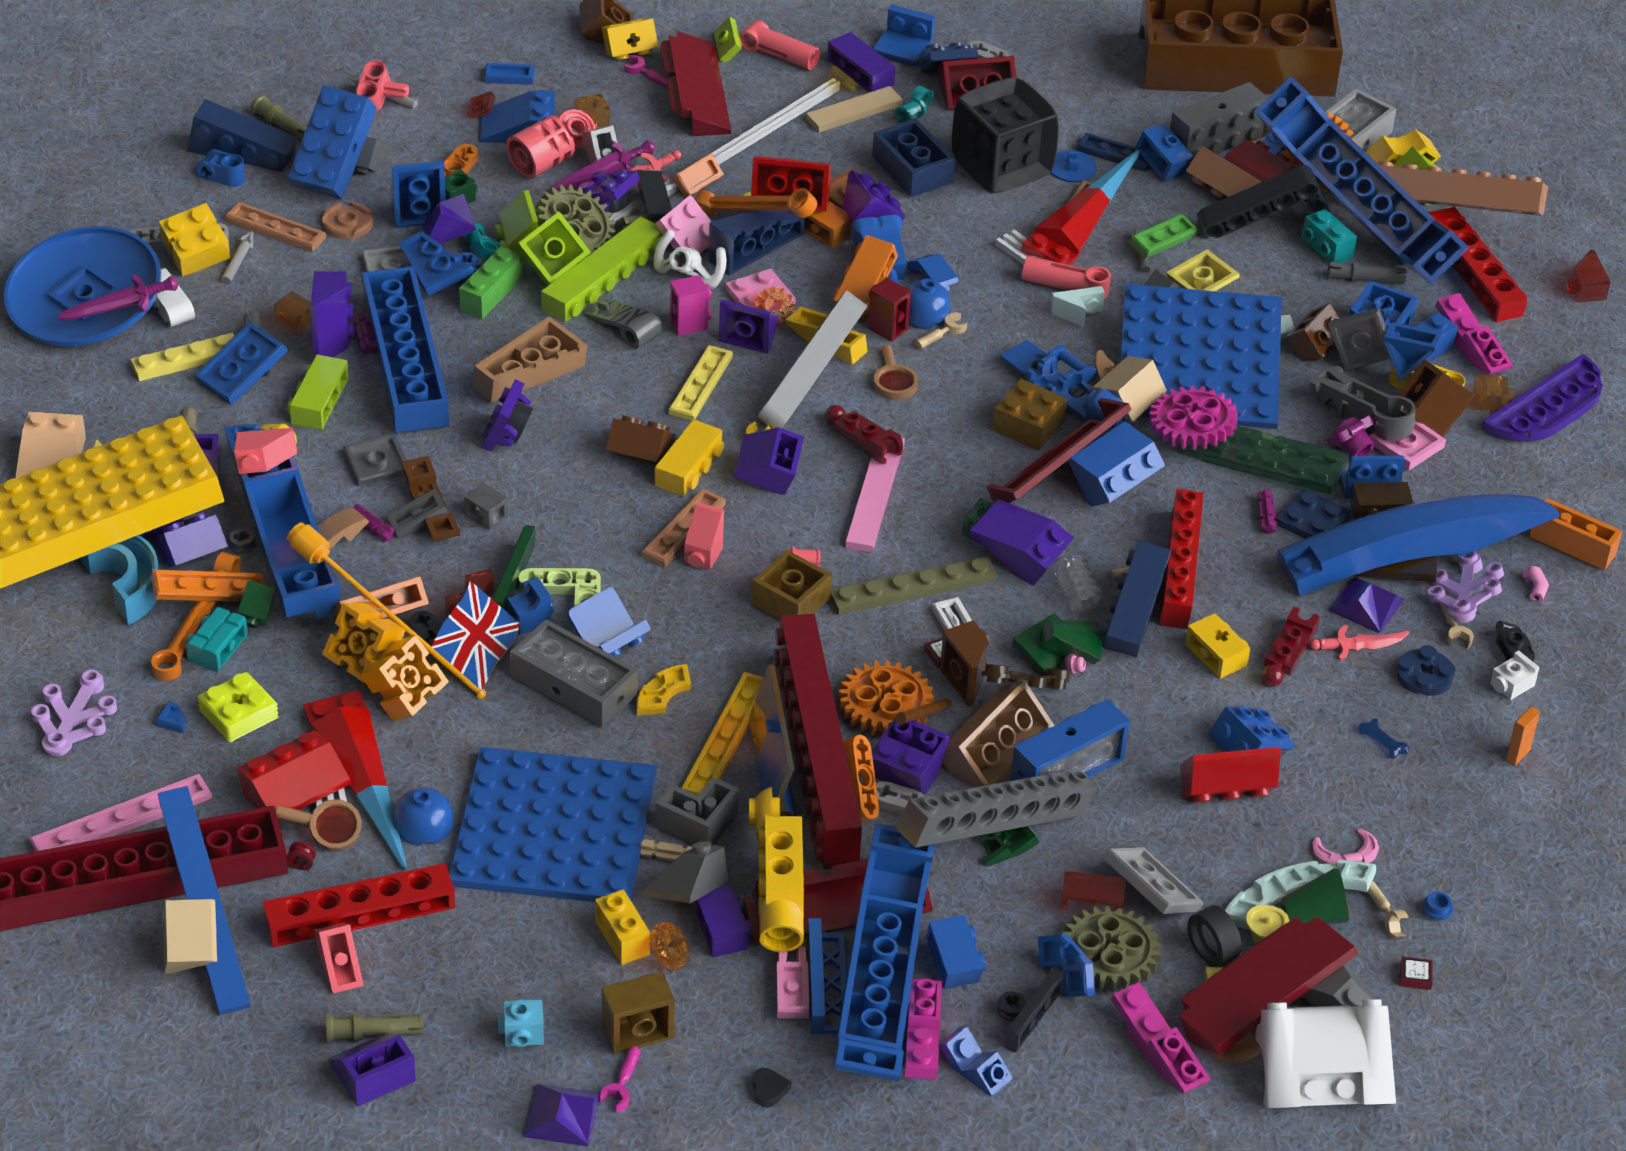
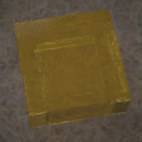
[828,65,860,93]

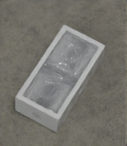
[1325,89,1396,152]

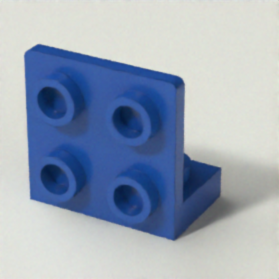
[873,4,936,65]
[1339,455,1405,499]

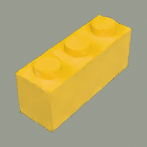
[655,419,724,497]

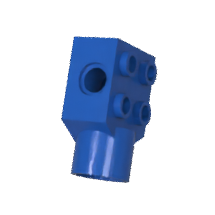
[1349,280,1418,330]

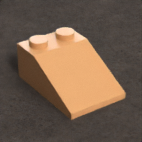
[15,412,86,478]

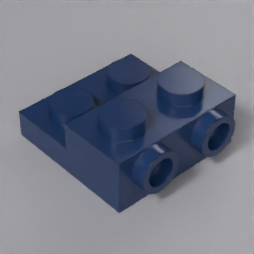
[919,42,978,73]

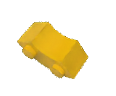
[1366,129,1441,165]

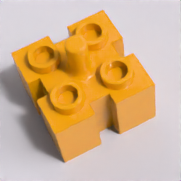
[322,602,406,682]
[360,635,449,721]

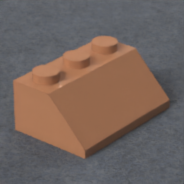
[1186,146,1261,199]

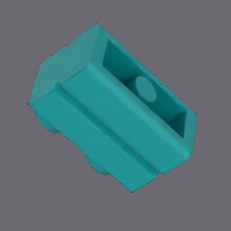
[185,607,248,672]

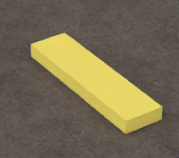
[669,345,733,421]

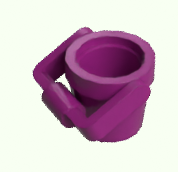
[1327,415,1375,458]

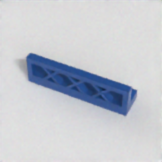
[807,918,847,1034]

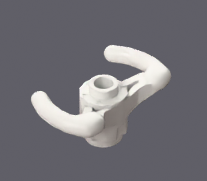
[654,230,727,289]

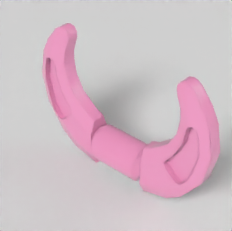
[1312,829,1379,864]

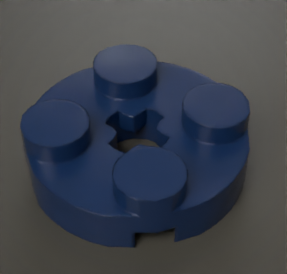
[1397,645,1456,696]

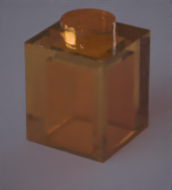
[274,291,312,336]

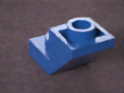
[907,253,959,291]
[939,1026,1013,1096]

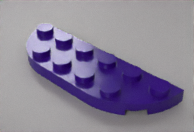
[1481,354,1603,441]

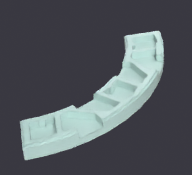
[1225,860,1376,930]

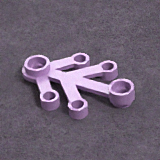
[1427,551,1504,623]
[31,670,117,756]

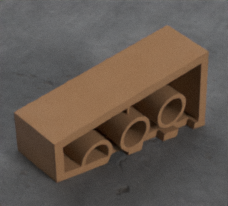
[472,316,588,403]

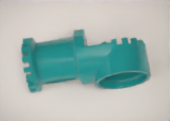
[894,86,934,123]
[463,223,501,262]

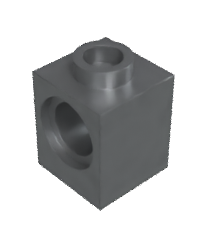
[464,483,508,531]

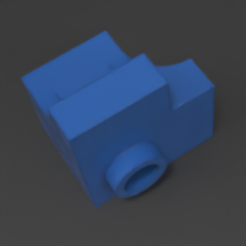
[507,577,554,635]

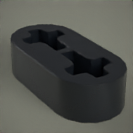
[409,611,441,656]

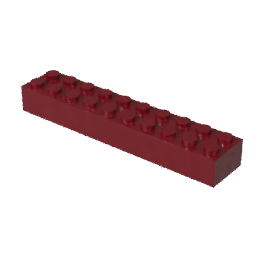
[774,613,862,870]
[0,805,288,931]

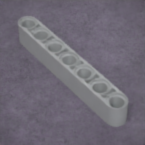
[756,290,868,429]

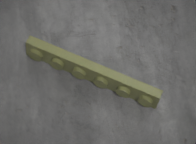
[831,556,998,615]

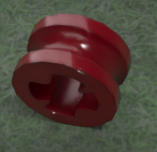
[287,841,316,871]

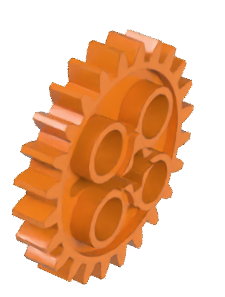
[839,660,934,736]

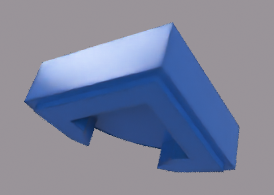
[156,701,186,734]

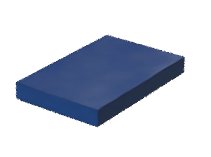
[194,322,288,405]

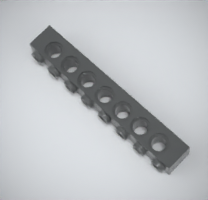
[896,769,1097,848]

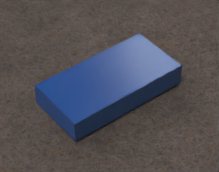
[484,63,535,85]

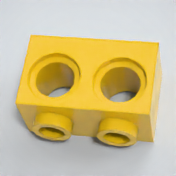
[595,889,650,965]

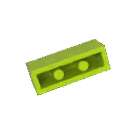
[287,355,349,430]

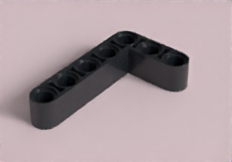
[1197,166,1331,239]

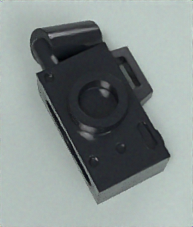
[1495,620,1535,662]

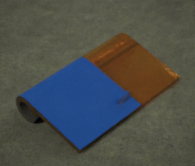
[749,665,797,816]

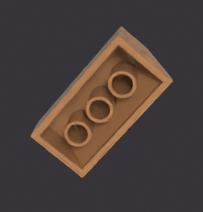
[942,680,1055,787]

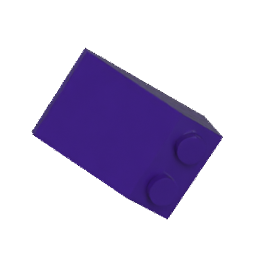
[968,499,1074,586]

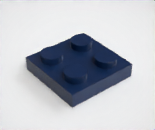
[1276,489,1351,539]

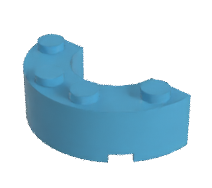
[79,535,159,625]

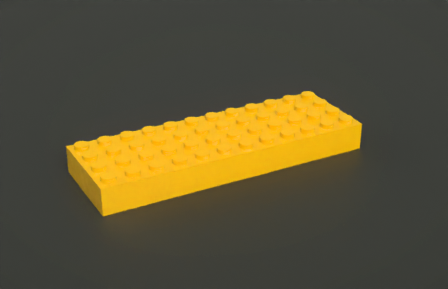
[0,415,224,589]

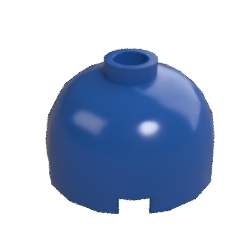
[906,279,951,329]
[393,787,454,846]

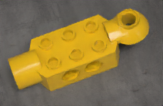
[749,787,804,952]

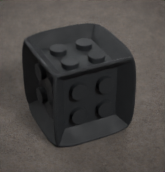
[951,78,1059,193]

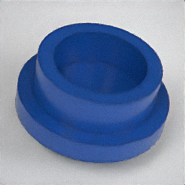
[1422,891,1453,920]

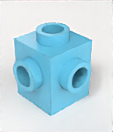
[498,1000,544,1047]

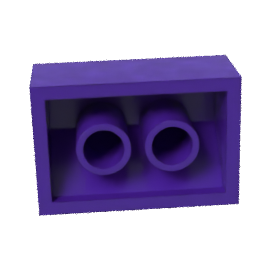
[311,271,355,359]

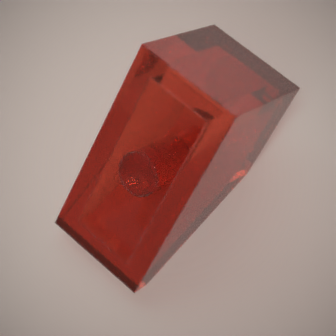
[1567,250,1611,303]

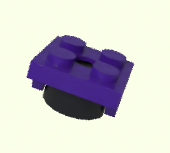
[579,169,640,213]
[482,379,533,451]

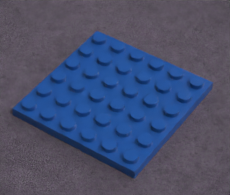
[1120,284,1282,429]
[450,747,657,902]

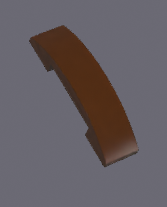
[402,456,460,542]

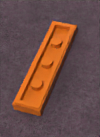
[151,570,265,602]

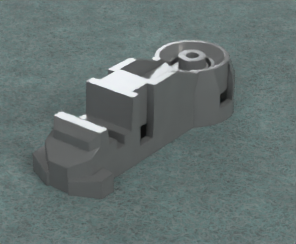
[1310,366,1416,441]

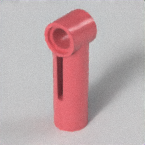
[739,20,820,70]
[1022,256,1111,299]

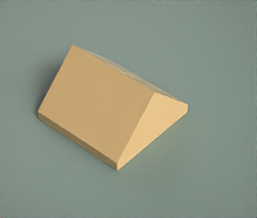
[1092,356,1167,424]
[163,899,217,974]

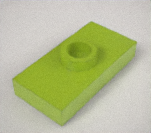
[714,16,742,62]

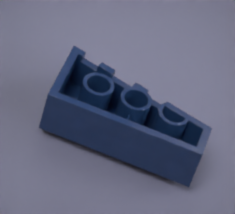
[187,99,298,172]
[708,210,805,276]
[1101,540,1171,657]

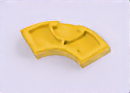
[637,664,691,716]

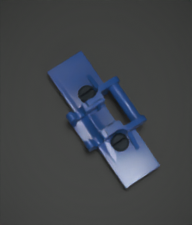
[1000,340,1097,422]

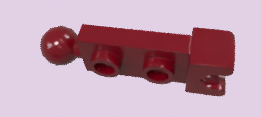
[825,404,903,464]
[1261,607,1320,687]

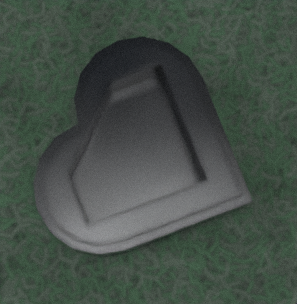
[752,1068,792,1108]

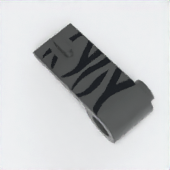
[584,299,662,349]

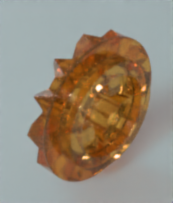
[755,286,796,327]
[650,921,691,970]

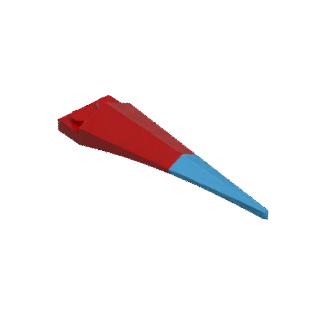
[1021,150,1139,265]
[303,690,406,870]

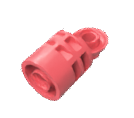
[506,109,596,179]

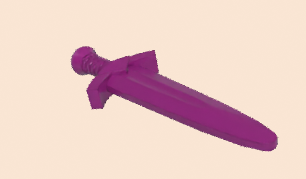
[549,140,655,191]
[58,274,178,321]

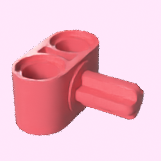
[356,60,409,111]

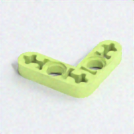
[518,568,601,607]

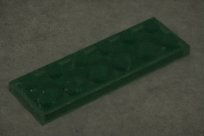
[1177,425,1349,494]

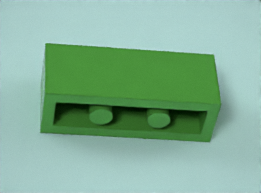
[459,246,524,319]

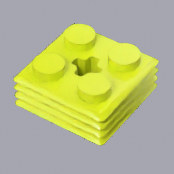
[198,672,279,742]

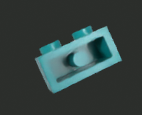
[1302,209,1357,263]

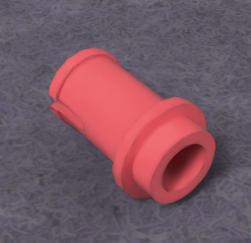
[786,546,820,567]

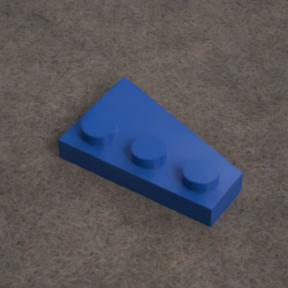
[399,231,475,296]

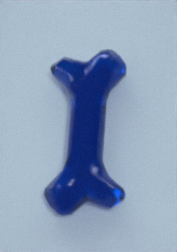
[1358,718,1409,759]

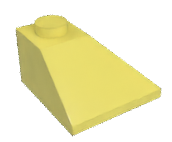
[1166,249,1239,291]

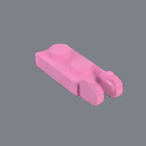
[776,947,809,1019]

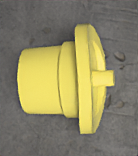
[1246,905,1289,944]

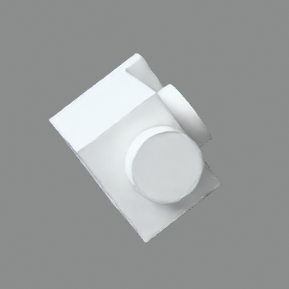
[1490,651,1539,700]

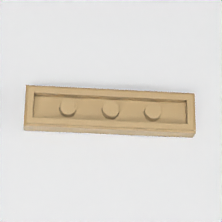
[806,86,902,133]

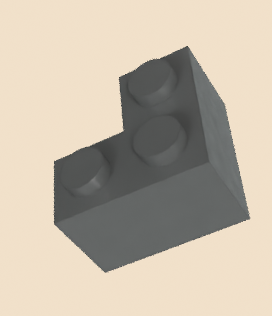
[655,777,739,845]

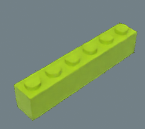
[541,217,663,323]

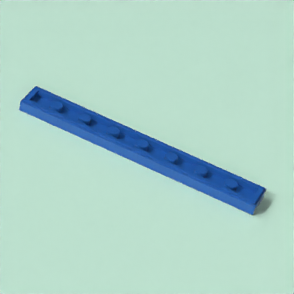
[157,786,251,1015]

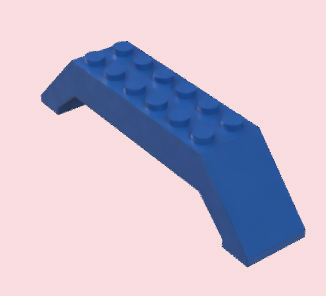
[1254,76,1469,284]
[832,823,935,1082]

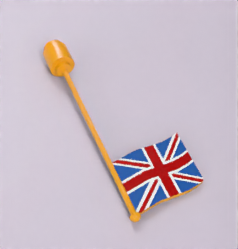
[287,522,520,699]

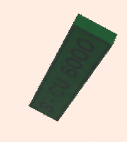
[492,525,535,612]

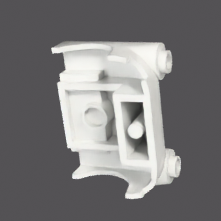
[1255,999,1396,1108]

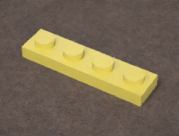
[130,333,234,381]

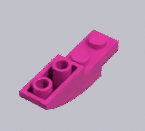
[1435,293,1513,375]
[905,979,942,1080]
[1111,982,1210,1094]

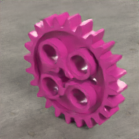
[1150,385,1237,450]

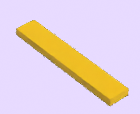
[681,672,771,796]

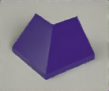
[423,194,476,244]
[719,299,779,354]
[1329,577,1404,633]
[524,1084,601,1146]

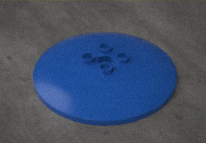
[4,226,162,346]

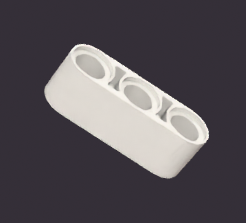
[153,268,195,328]

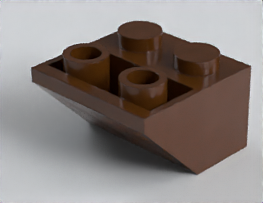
[1397,359,1475,437]
[606,415,676,463]

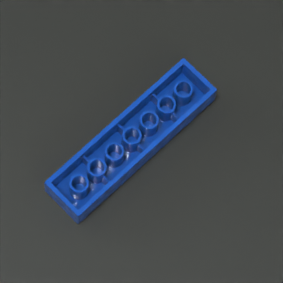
[362,266,449,433]

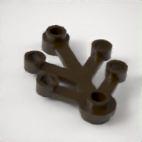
[981,664,1070,690]

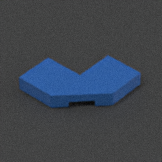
[1038,934,1095,997]

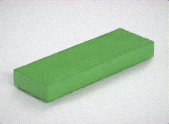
[1129,214,1198,259]

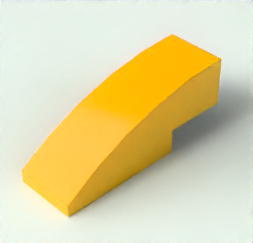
[786,307,868,365]

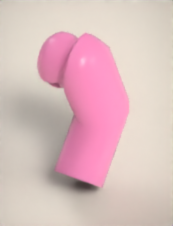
[1522,566,1549,603]
[1065,653,1086,674]

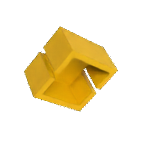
[159,203,230,276]

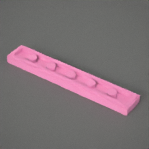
[845,438,905,553]
[29,774,212,851]

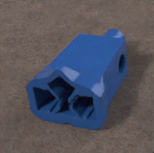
[850,215,906,284]

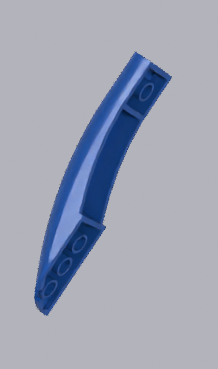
[224,424,341,620]
[1277,494,1560,597]

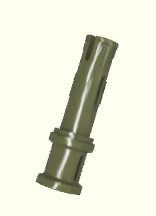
[251,94,307,141]
[326,1013,423,1043]

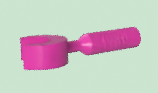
[624,55,668,88]
[600,1046,641,1113]

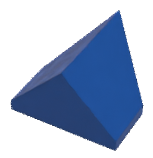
[1383,322,1443,383]

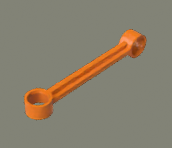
[694,188,817,219]
[151,552,241,681]

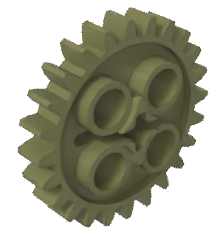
[535,185,616,258]
[1062,905,1161,992]

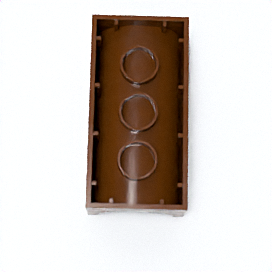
[1138,0,1343,97]

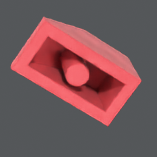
[234,427,297,474]
[684,502,724,570]
[314,923,363,994]

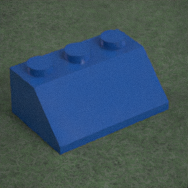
[1068,421,1165,506]

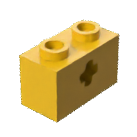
[602,17,658,60]
[1185,613,1250,679]

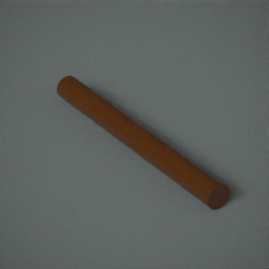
[896,698,952,724]

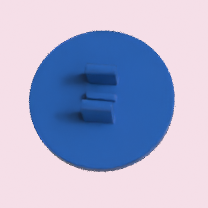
[1050,151,1097,182]

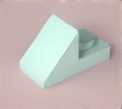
[1050,286,1105,327]

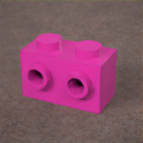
[670,275,712,336]

